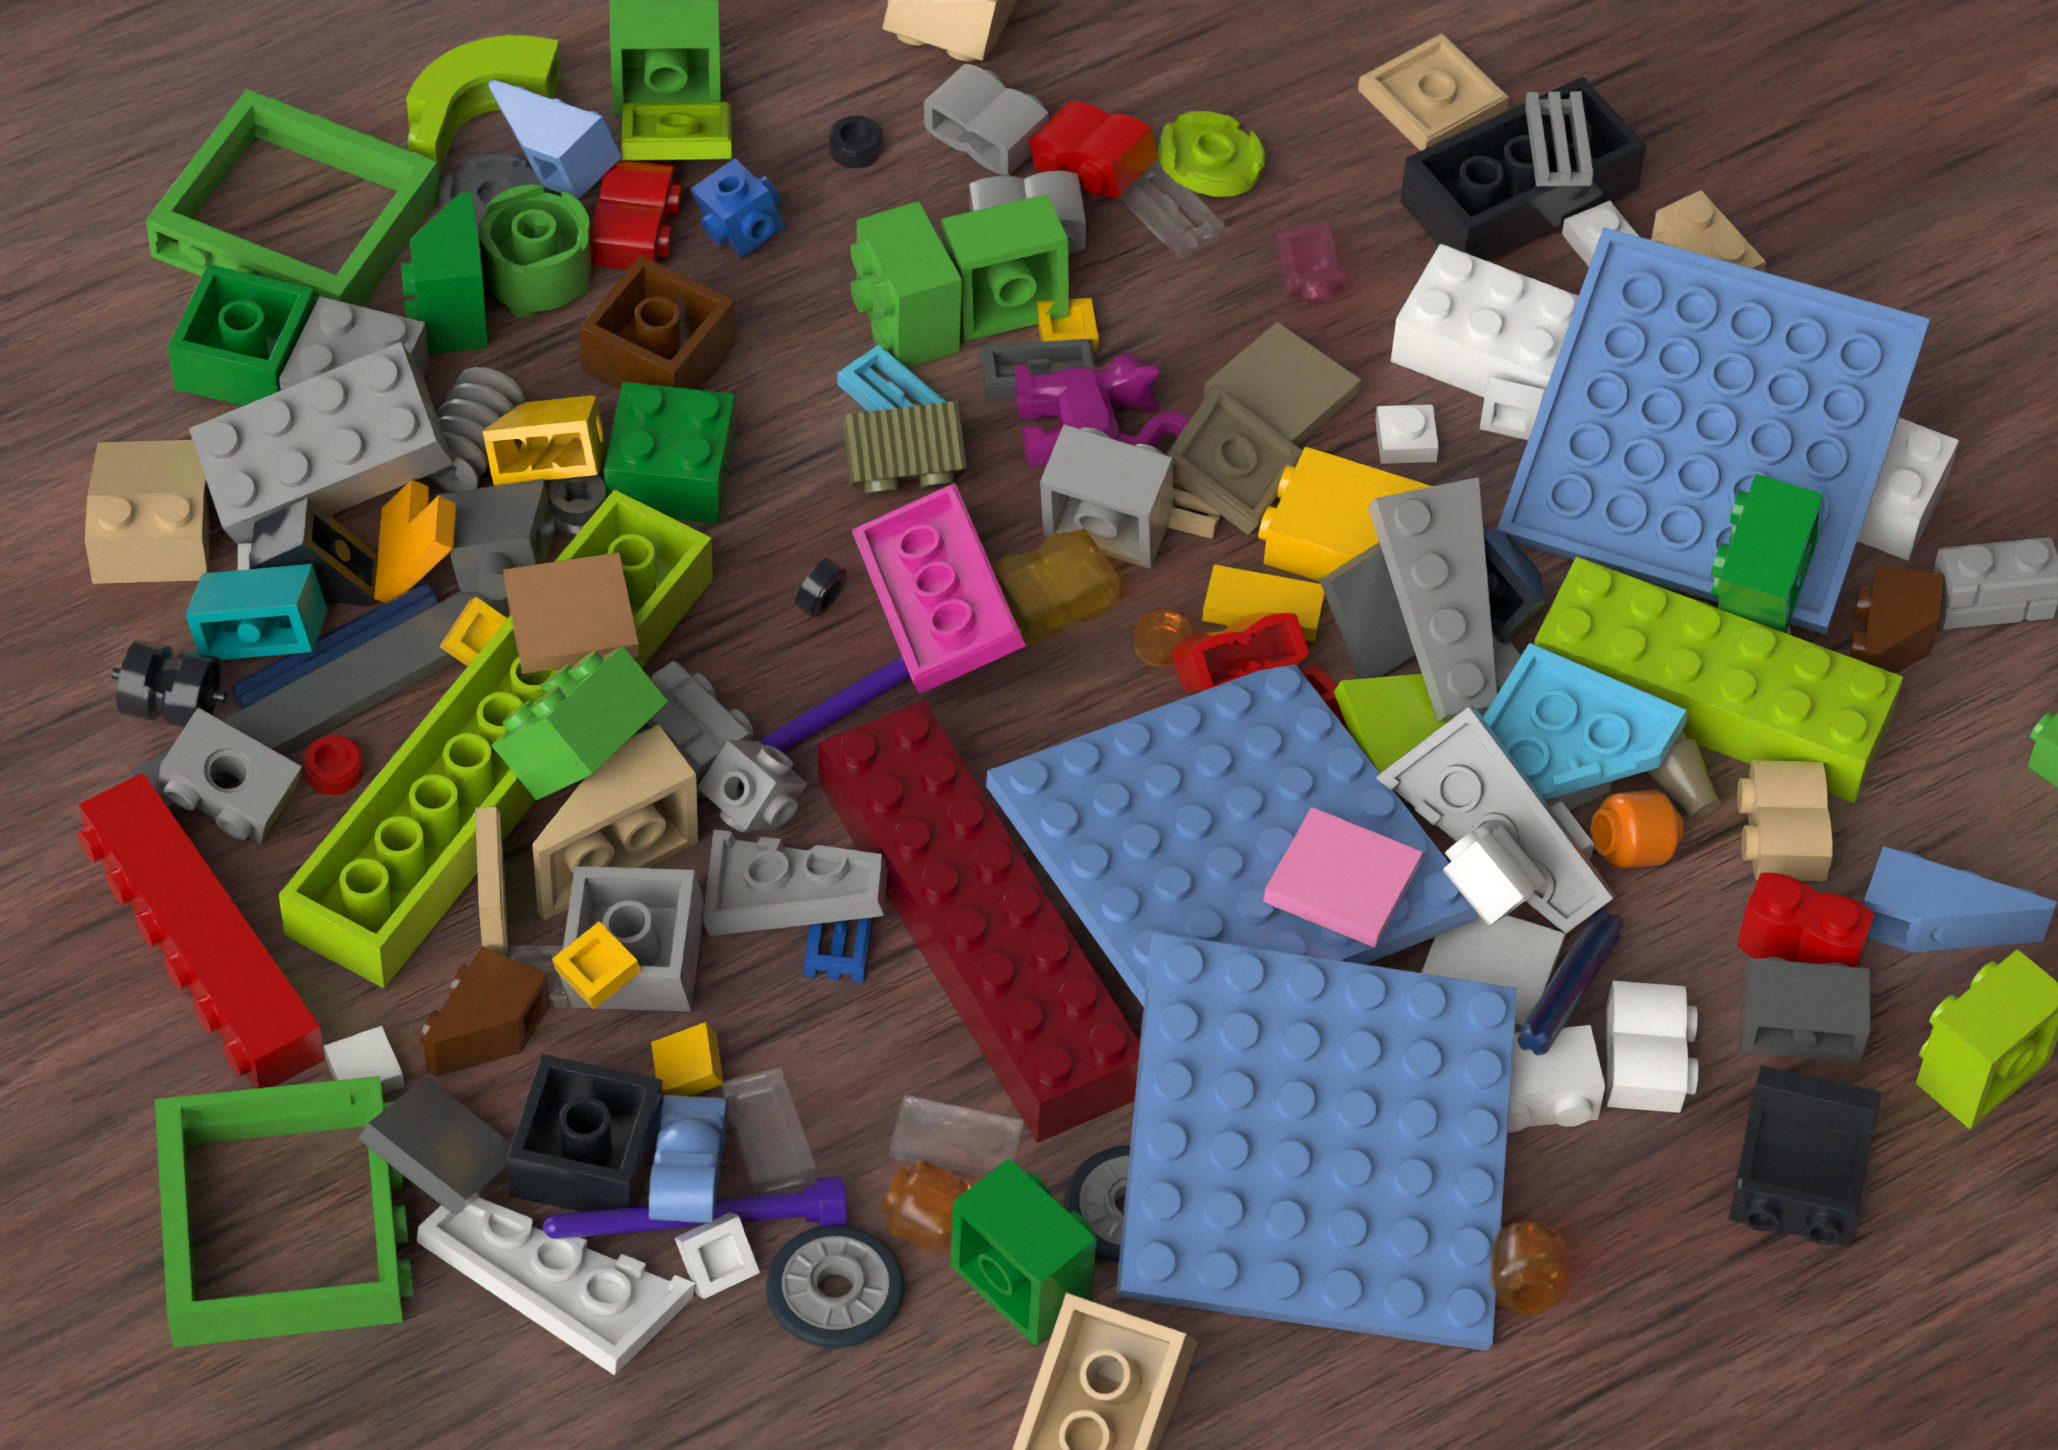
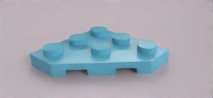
[1483,643,1687,800]

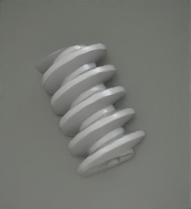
[427,367,525,492]

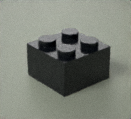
[507,1054,663,1212]

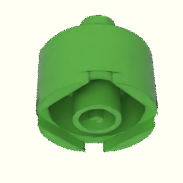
[478,184,592,317]

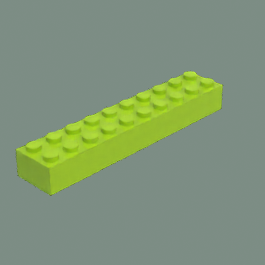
[279,490,713,989]

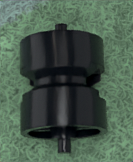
[111,639,227,728]

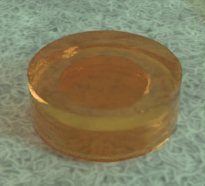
[1134,609,1192,667]

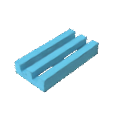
[837,344,946,412]

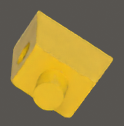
[483,395,607,486]

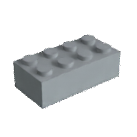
[189,342,454,545]

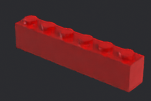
[77,773,325,1089]

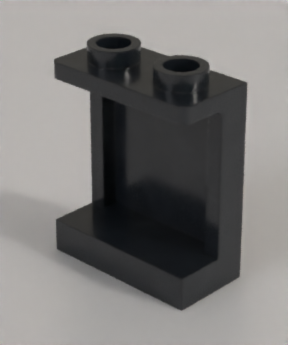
[1728,1065,1882,1247]

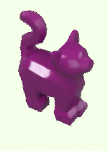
[1014,350,1190,466]

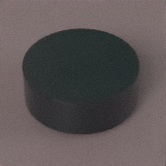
[829,116,883,168]
[795,558,847,617]

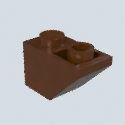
[1849,564,1944,674]
[420,946,550,1076]

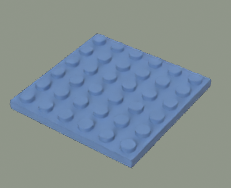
[1497,227,1930,635]
[986,665,1479,1007]
[1116,932,1517,1351]

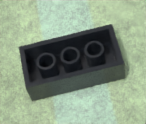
[1400,77,1647,261]

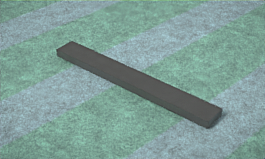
[130,591,510,816]

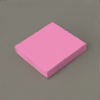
[1263,807,1423,948]

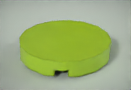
[1157,111,1266,197]

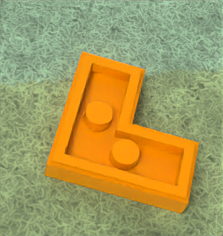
[374,479,457,603]

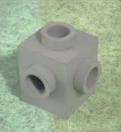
[697,740,807,833]

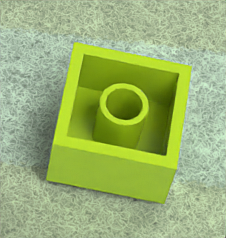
[1916,949,2058,1130]

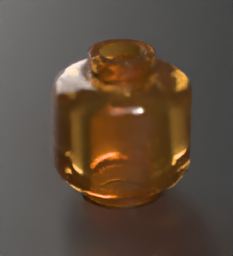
[880,1160,970,1253]
[1489,1221,1571,1315]

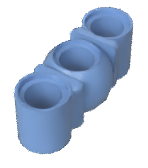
[649,1095,727,1223]

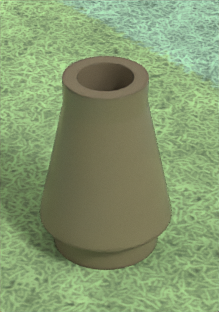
[1646,731,1721,821]

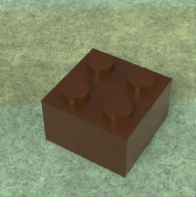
[579,255,736,390]

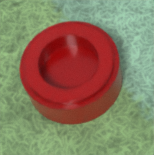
[303,735,364,795]

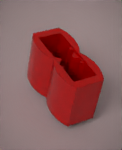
[1028,101,1158,197]
[590,159,684,270]
[1170,612,1309,692]
[1737,872,1875,968]

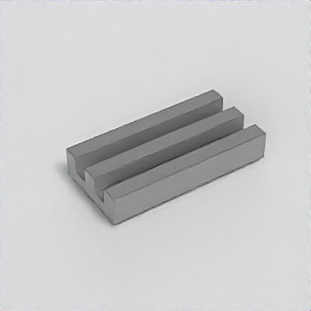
[1525,92,1593,186]

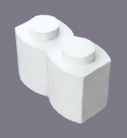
[1443,824,1548,927]
[1606,981,1698,1113]

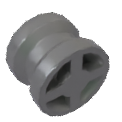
[549,475,606,540]

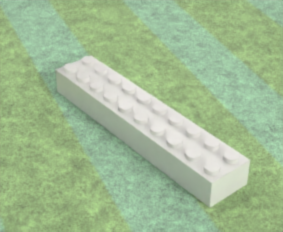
[1391,244,1959,561]

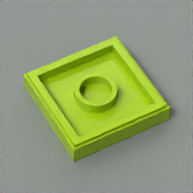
[622,102,732,160]
[1334,674,1450,774]

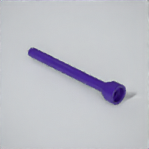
[759,656,911,752]
[543,1176,847,1239]

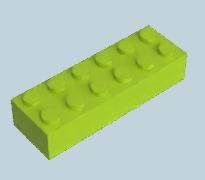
[1534,556,1904,803]

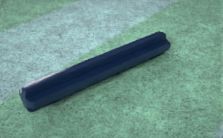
[231,584,439,710]
[1517,909,1624,1056]

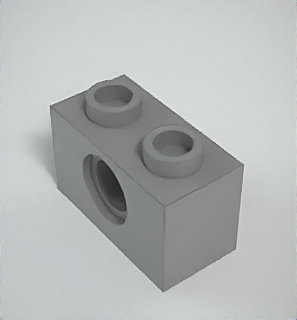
[157,708,302,844]

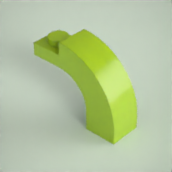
[406,35,561,177]

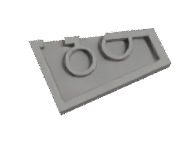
[703,829,888,936]

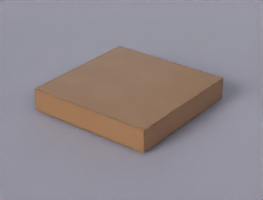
[503,553,639,674]

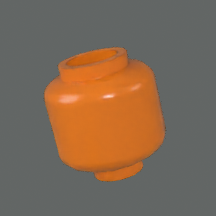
[1591,790,1684,869]

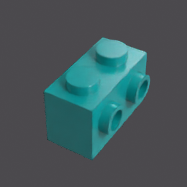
[185,564,328,660]

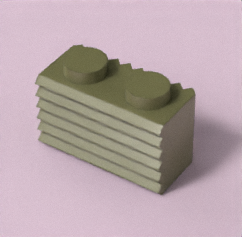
[842,401,967,495]

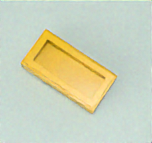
[1202,564,1325,642]

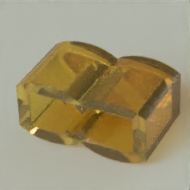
[992,529,1120,646]

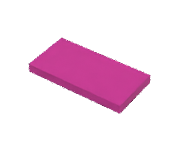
[851,483,1026,694]

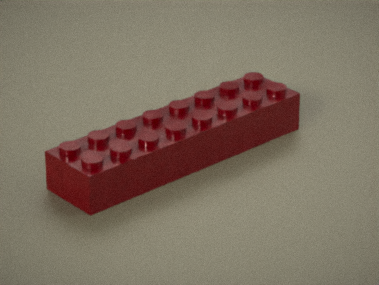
[818,700,1140,1143]

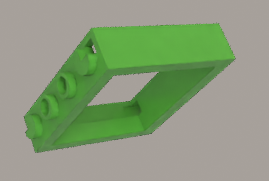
[146,89,440,307]
[155,1076,413,1348]

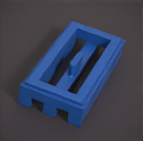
[804,917,873,983]

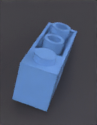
[488,79,622,199]
[1863,846,2057,953]

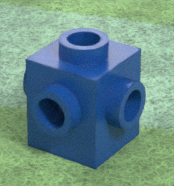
[691,159,785,258]

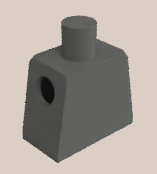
[436,479,555,601]

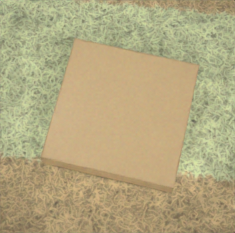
[1358,33,1509,151]
[475,807,509,957]

